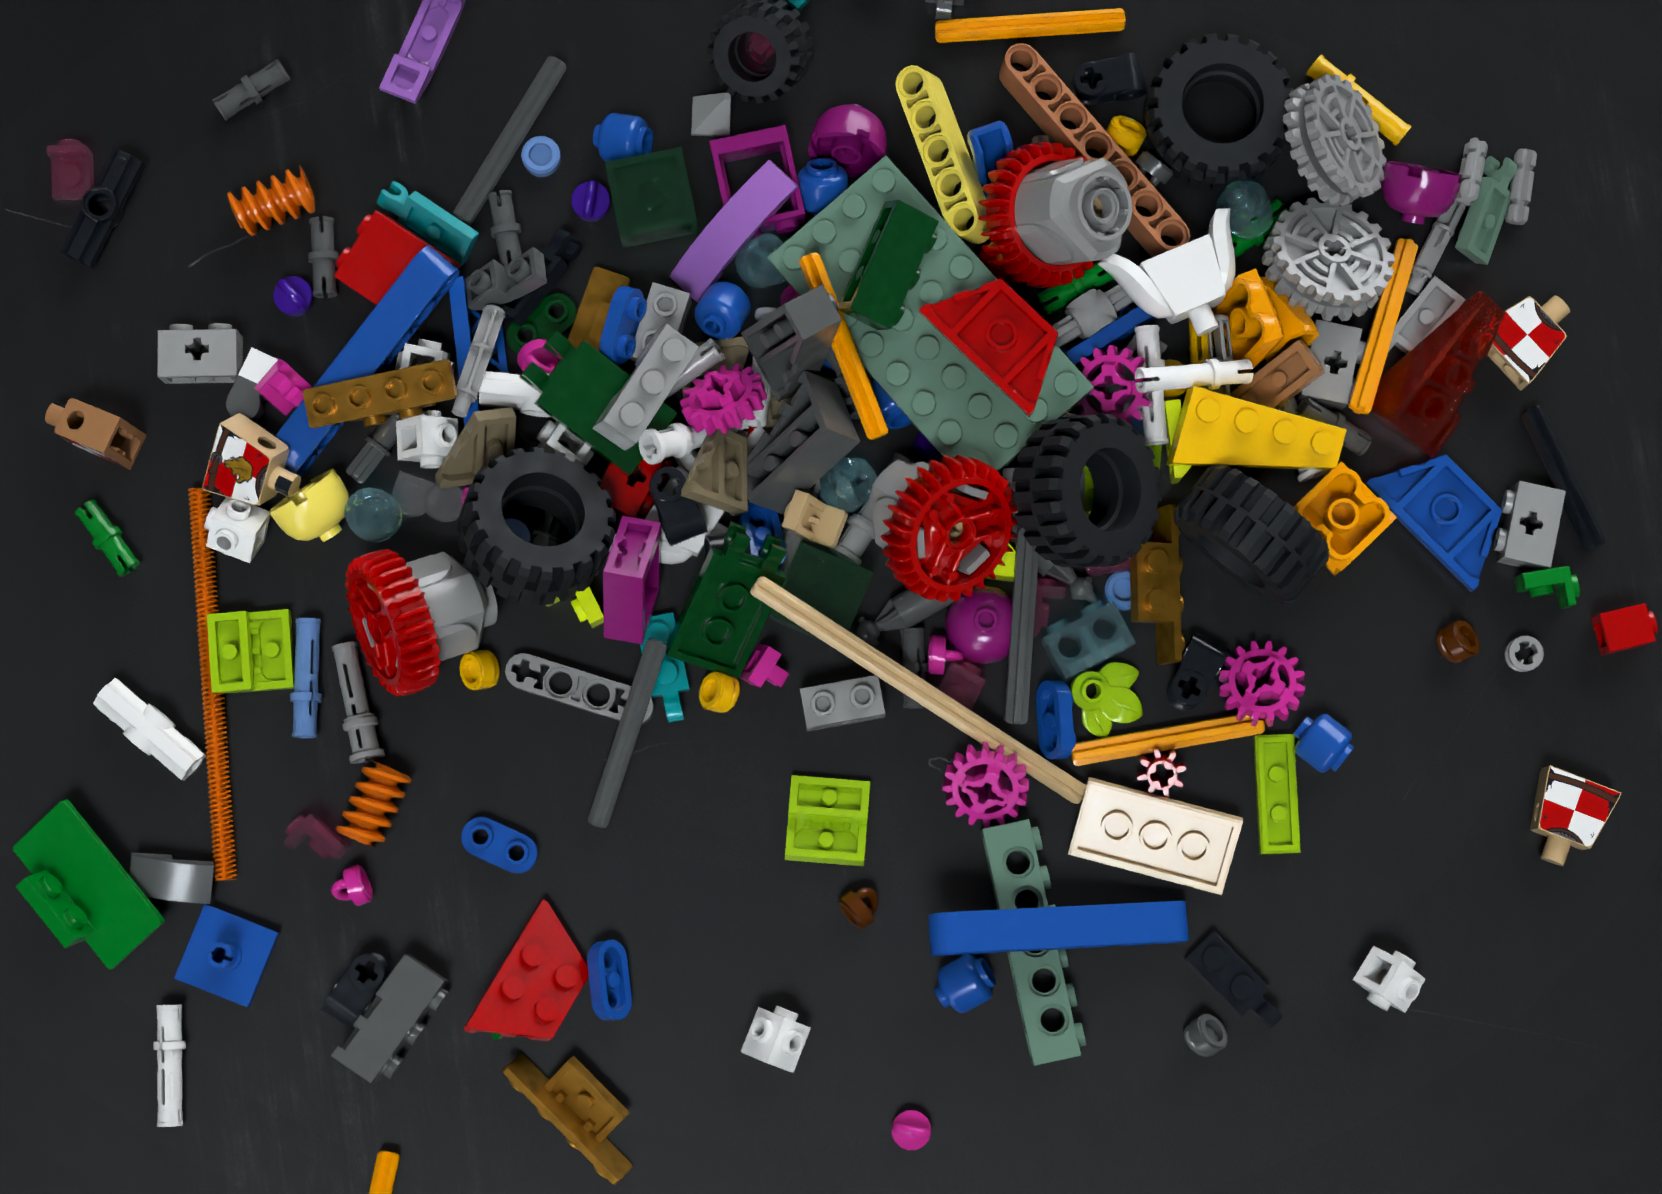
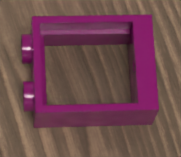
[709,125,805,241]
[603,516,661,645]

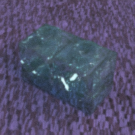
[1041,600,1136,682]

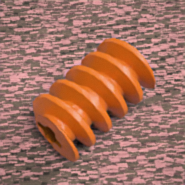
[227,165,315,236]
[335,760,412,849]

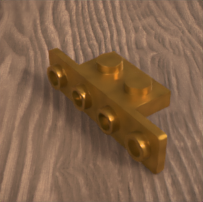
[568,267,630,351]
[303,359,457,428]
[1130,504,1185,665]
[502,1053,633,1185]

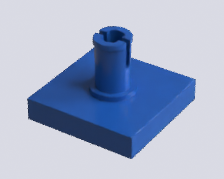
[174,904,280,1007]

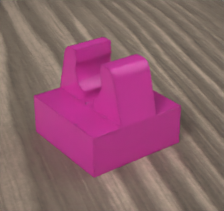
[254,359,312,416]
[740,644,789,688]

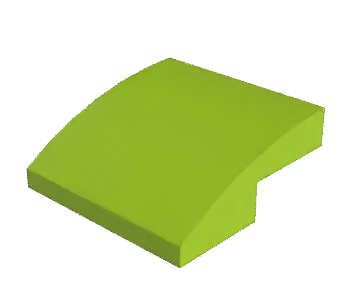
[207,609,295,693]
[785,775,870,866]

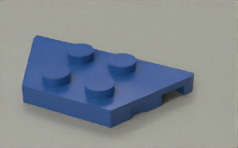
[1365,455,1502,592]

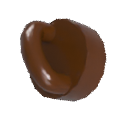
[1436,620,1480,663]
[838,887,878,930]

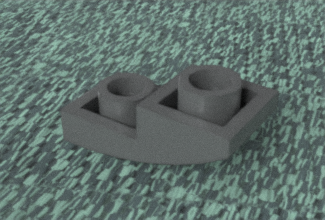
[465,247,547,311]
[129,853,214,904]

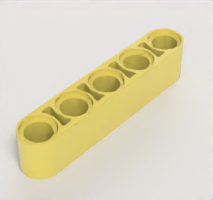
[895,65,990,244]

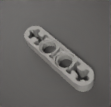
[505,653,654,724]

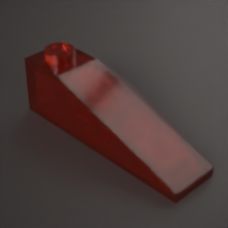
[1370,290,1505,459]

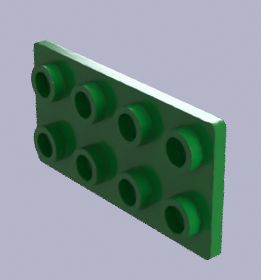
[13,799,164,969]

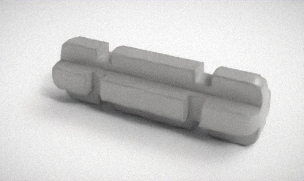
[1456,137,1488,206]
[1505,149,1537,225]

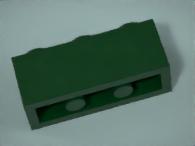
[838,200,939,330]

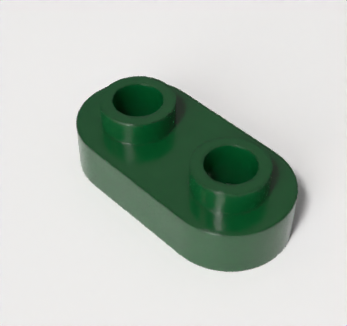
[506,293,577,355]

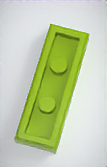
[1253,734,1301,855]

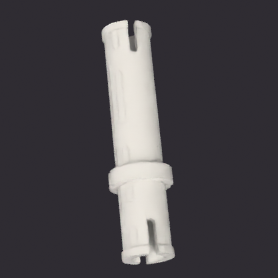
[1134,325,1169,446]
[1135,358,1253,393]
[153,1004,186,1127]

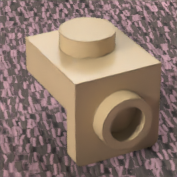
[782,490,848,548]

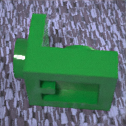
[1514,566,1580,609]

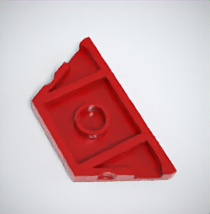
[919,278,1058,417]
[463,899,589,1041]

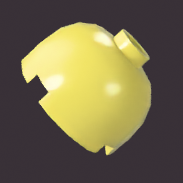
[269,468,350,542]

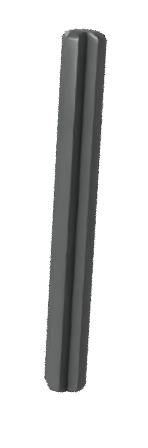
[453,56,566,226]
[1004,527,1039,724]
[588,638,667,828]

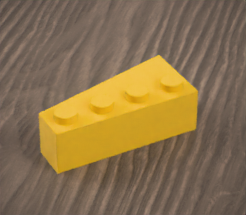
[1166,386,1347,470]

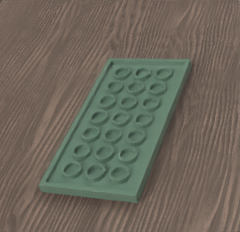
[767,156,1094,472]

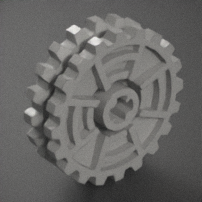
[1283,74,1386,206]
[1262,198,1395,321]

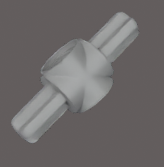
[1052,284,1133,348]

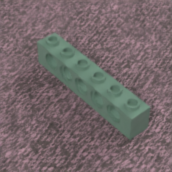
[981,819,1086,1066]

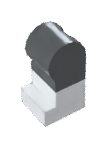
[226,347,278,424]

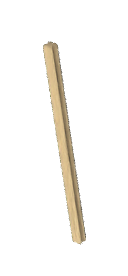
[750,576,1086,804]

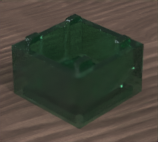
[605,147,699,248]
[769,542,874,642]

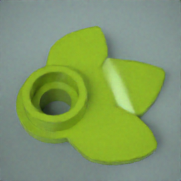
[1070,662,1143,738]

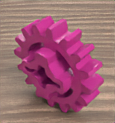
[1075,345,1154,425]
[680,364,767,435]
[1218,641,1305,727]
[942,742,1029,828]

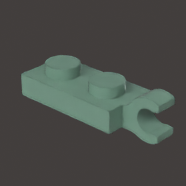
[1455,156,1517,265]

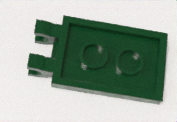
[519,331,678,476]
[666,522,787,679]

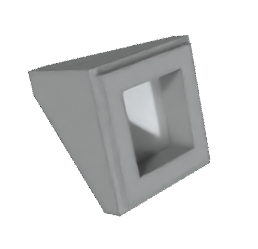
[691,93,731,137]

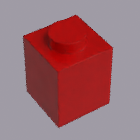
[1591,603,1658,656]

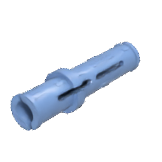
[290,618,322,739]

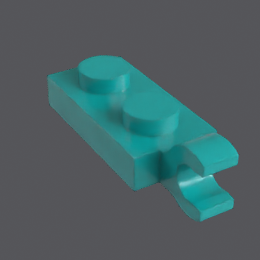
[376,181,479,268]
[640,612,690,723]

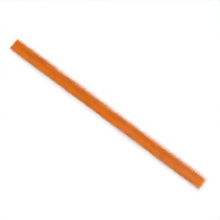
[188,488,237,881]

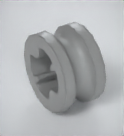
[1504,635,1544,672]

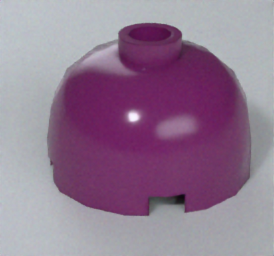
[808,104,887,178]
[1382,161,1462,224]
[945,586,1012,664]

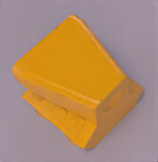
[1213,268,1319,374]
[1294,461,1397,576]

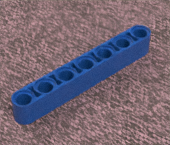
[275,245,460,477]
[927,901,1189,956]

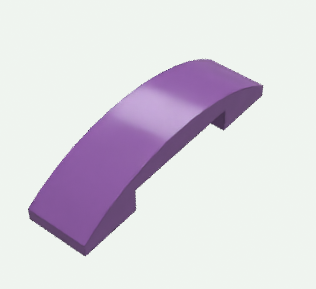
[379,0,466,104]
[669,160,799,303]

